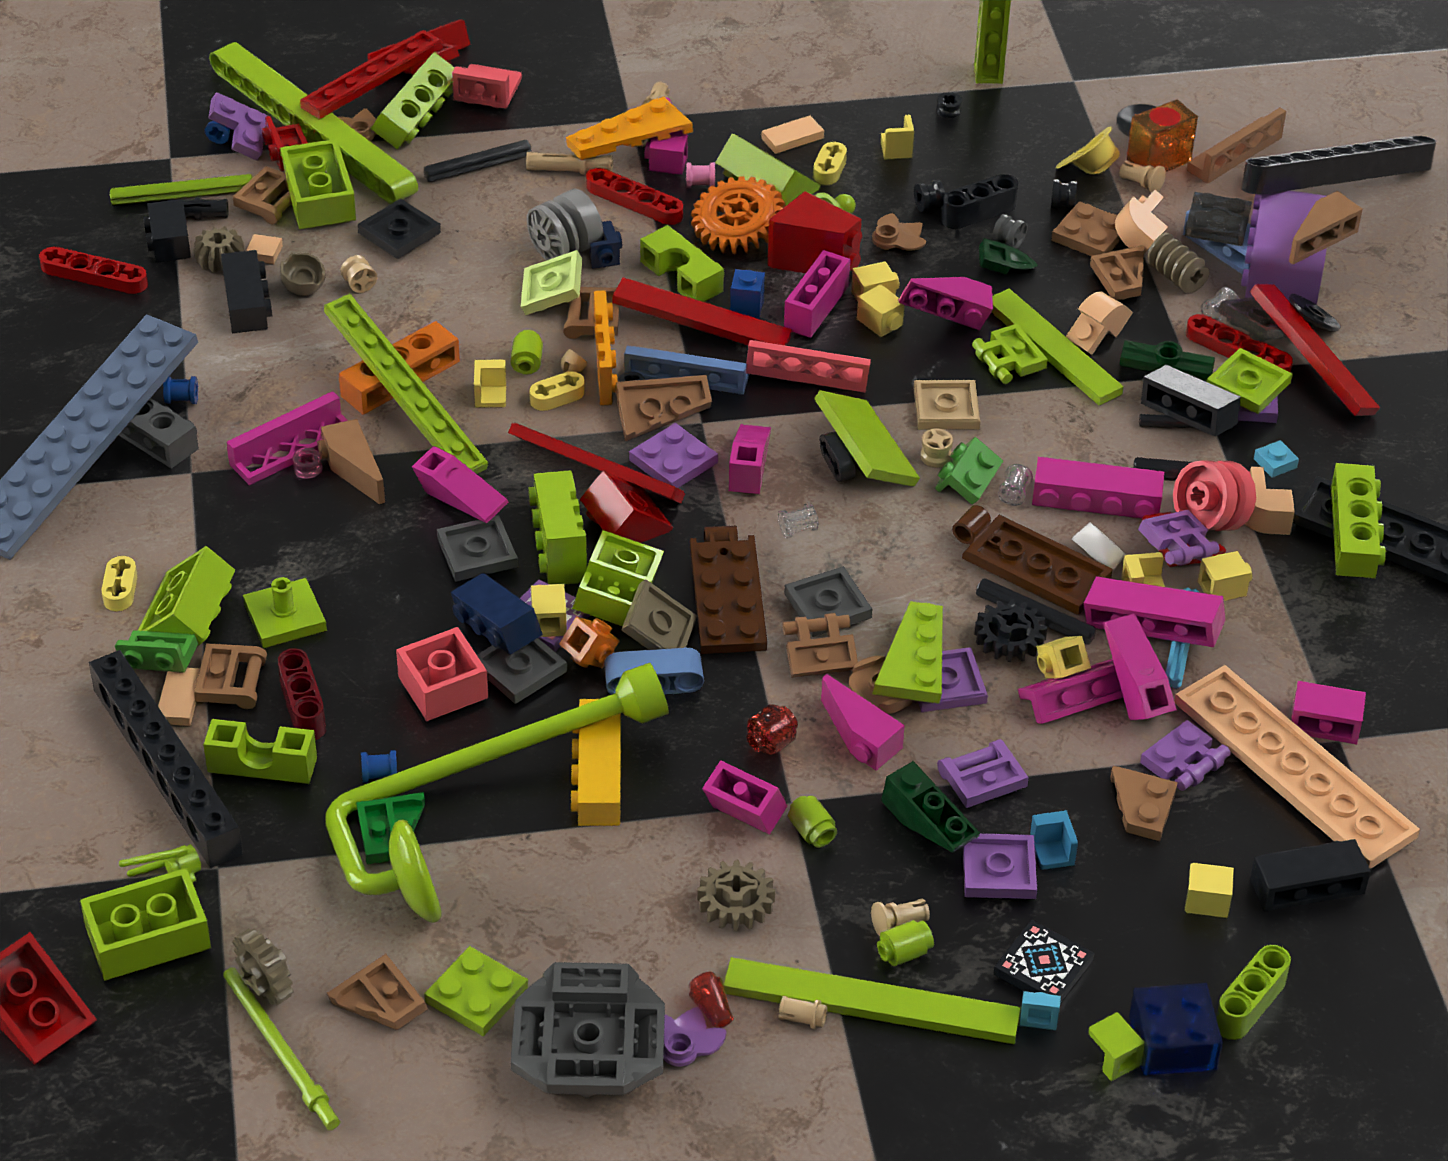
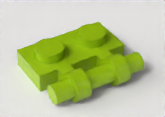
[972,324,1048,384]

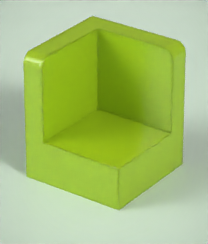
[1088,1012,1145,1081]

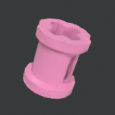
[686,162,715,188]

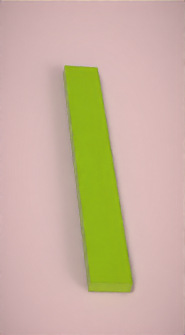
[324,294,488,474]
[723,957,1021,1044]

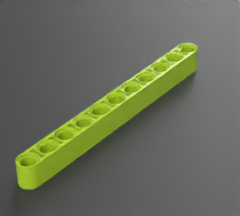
[209,42,418,204]

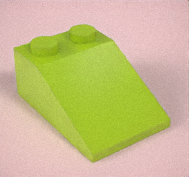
[280,139,356,229]

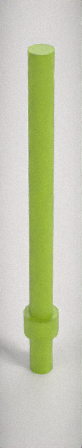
[223,967,340,1130]

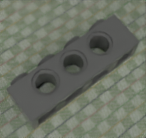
[119,398,199,469]

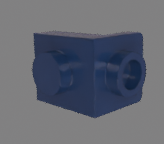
[590,220,623,269]

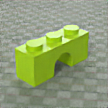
[640,225,724,302]
[203,719,317,784]

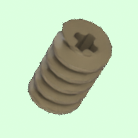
[1147,232,1210,293]

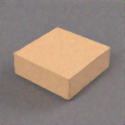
[246,234,283,264]

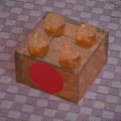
[1126,99,1198,172]

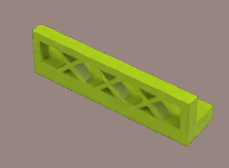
[974,0,1011,84]

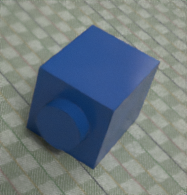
[730,269,765,319]

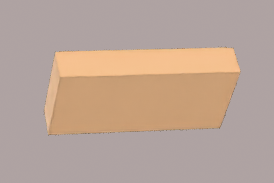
[761,115,824,154]
[158,668,200,726]

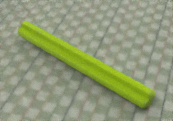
[110,174,253,205]

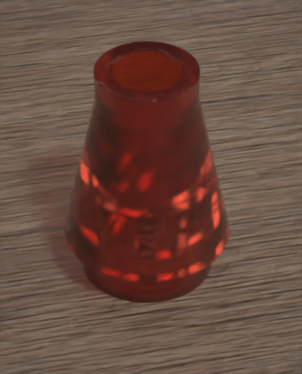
[688,972,734,1028]

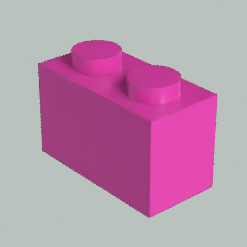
[1291,681,1366,745]
[702,760,788,835]

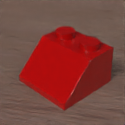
[579,471,673,543]

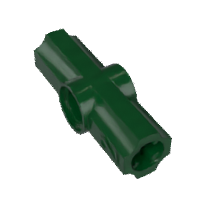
[1120,340,1215,382]

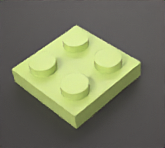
[520,250,582,315]

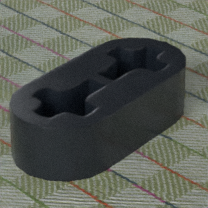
[819,431,856,482]

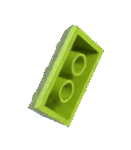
[715,133,821,206]
[138,546,235,646]

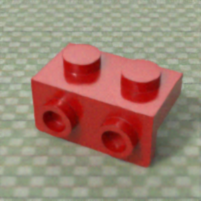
[262,116,307,172]

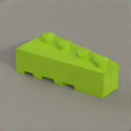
[528,470,587,585]

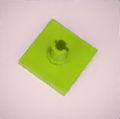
[243,577,327,648]

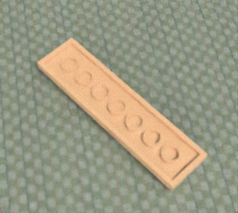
[1174,665,1420,869]

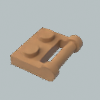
[233,166,292,225]
[563,287,620,339]
[194,643,267,709]

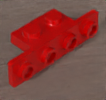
[367,19,470,76]

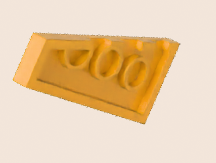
[566,96,693,160]
[594,290,618,406]

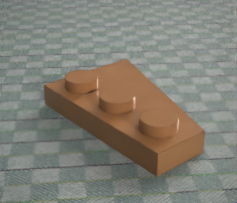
[615,375,712,441]

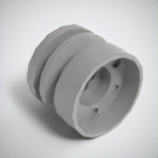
[527,188,603,260]

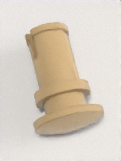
[1119,160,1166,193]
[871,899,930,936]

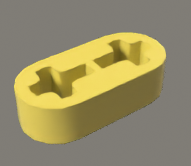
[813,142,847,185]
[529,372,585,411]
[102,556,137,611]

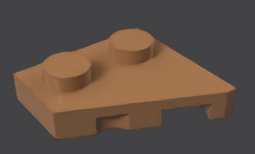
[327,954,428,1030]

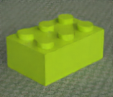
[80,868,211,981]

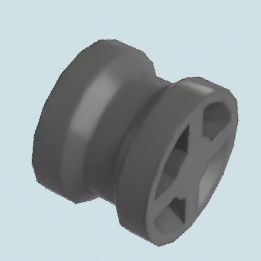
[992,214,1028,249]

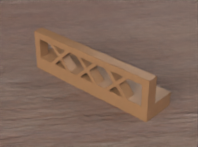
[1187,107,1286,183]

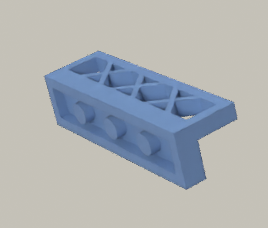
[624,346,750,395]

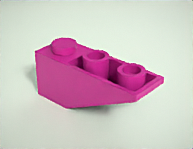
[645,98,688,175]
[898,277,993,330]
[729,424,771,494]
[412,446,509,523]
[1103,613,1177,720]

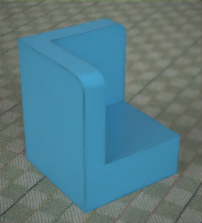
[1030,810,1078,870]

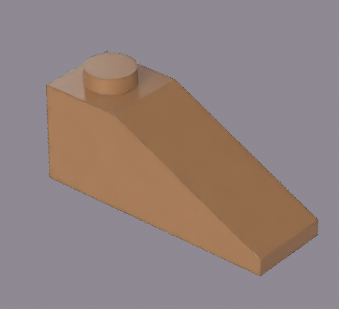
[1289,191,1363,264]
[317,419,385,504]

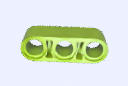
[1215,945,1291,1040]

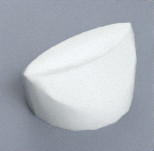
[1071,522,1126,573]

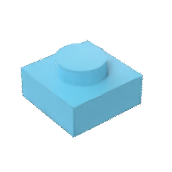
[1254,440,1299,478]
[1019,991,1061,1030]

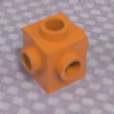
[559,616,620,668]

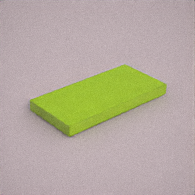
[814,390,920,487]

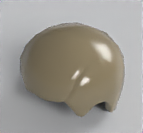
[280,253,326,296]

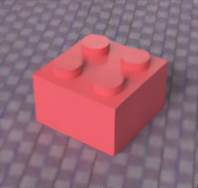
[396,627,488,721]

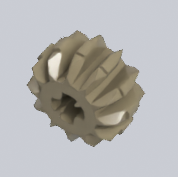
[194,226,244,273]

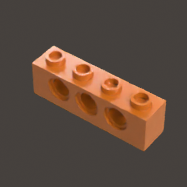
[338,321,460,415]

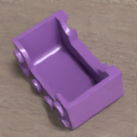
[1241,191,1326,305]

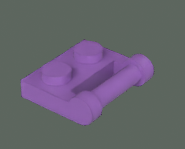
[937,739,1029,808]

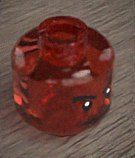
[746,704,798,755]

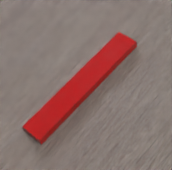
[300,30,443,119]
[612,277,792,346]
[1250,284,1380,416]
[508,422,685,504]

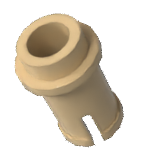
[779,996,827,1029]

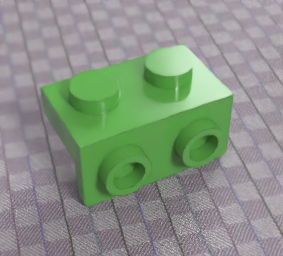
[935,437,1003,505]
[115,630,198,672]

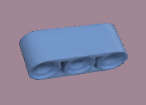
[604,648,704,695]

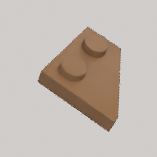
[1090,245,1145,300]
[1111,765,1178,841]

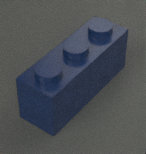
[451,573,543,655]

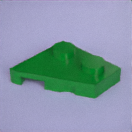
[356,792,425,864]

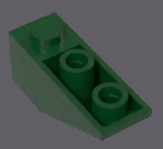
[881,761,980,852]

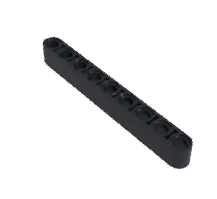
[1241,136,1437,195]

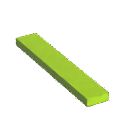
[992,288,1124,406]

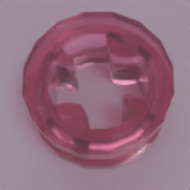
[292,448,322,479]

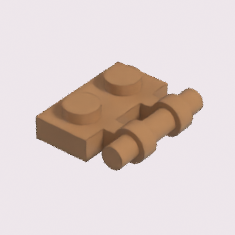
[782,613,858,678]

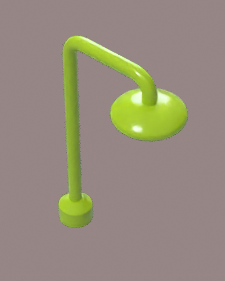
[325,663,669,923]

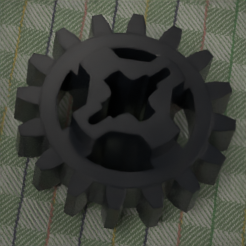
[974,600,1047,662]

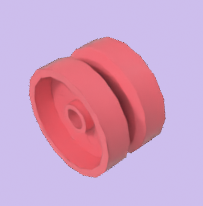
[1173,460,1257,531]

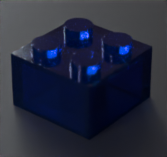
[1129,983,1223,1075]

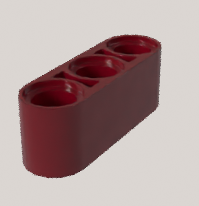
[278,648,326,740]

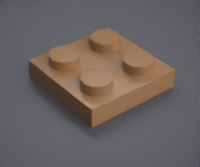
[1051,201,1121,256]

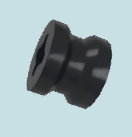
[914,179,945,212]
[1051,179,1077,210]

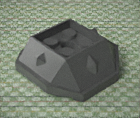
[511,962,665,1098]

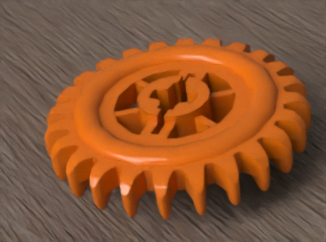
[691,176,785,254]

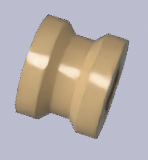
[340,255,377,293]
[920,428,953,468]

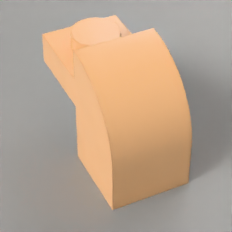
[1115,190,1168,254]
[1066,291,1133,355]
[1245,467,1295,535]

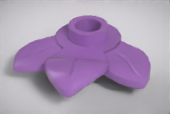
[664,1007,726,1067]

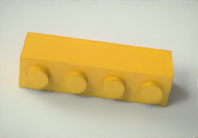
[571,699,621,826]

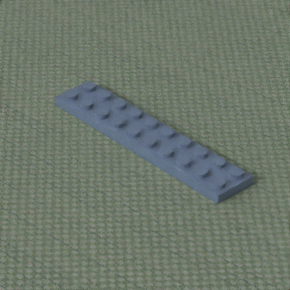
[0,314,198,560]

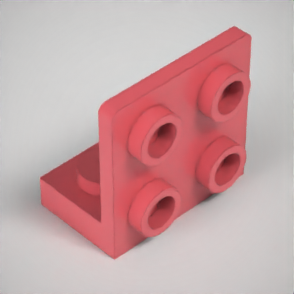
[452,64,522,109]

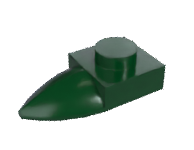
[979,238,1037,274]

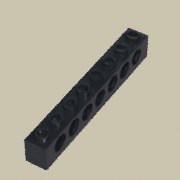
[89,650,243,869]

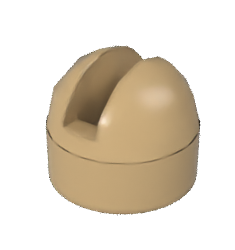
[561,349,588,373]

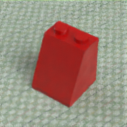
[768,191,862,273]

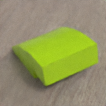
[572,530,664,626]

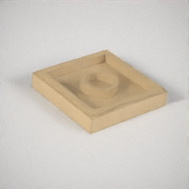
[914,380,980,430]

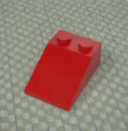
[0,932,97,1065]

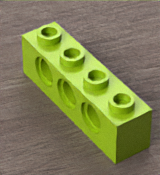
[371,52,454,150]
[1331,463,1386,578]

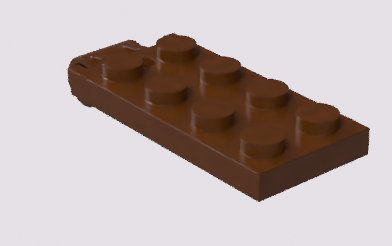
[952,505,1113,615]
[690,525,768,654]

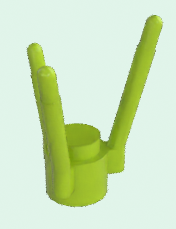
[119,844,201,882]

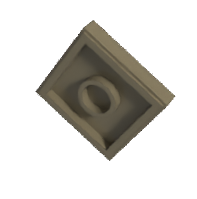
[621,579,697,650]

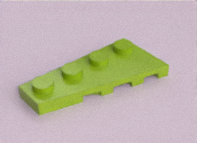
[872,601,943,704]

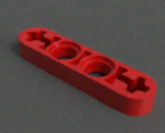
[586,168,684,225]
[39,247,148,294]
[1186,314,1293,373]

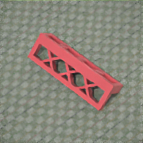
[746,340,871,393]

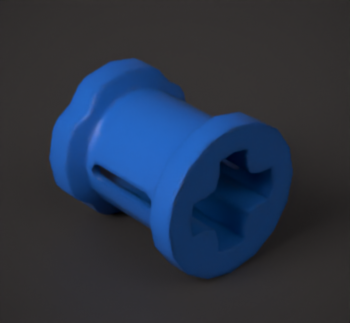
[205,121,231,144]
[163,376,198,404]
[361,750,397,783]

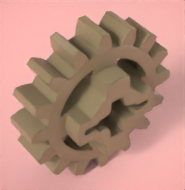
[697,860,775,931]
[232,928,294,1006]

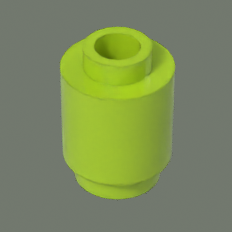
[510,330,543,374]
[788,796,837,848]
[877,920,934,966]

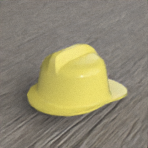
[1056,126,1120,174]

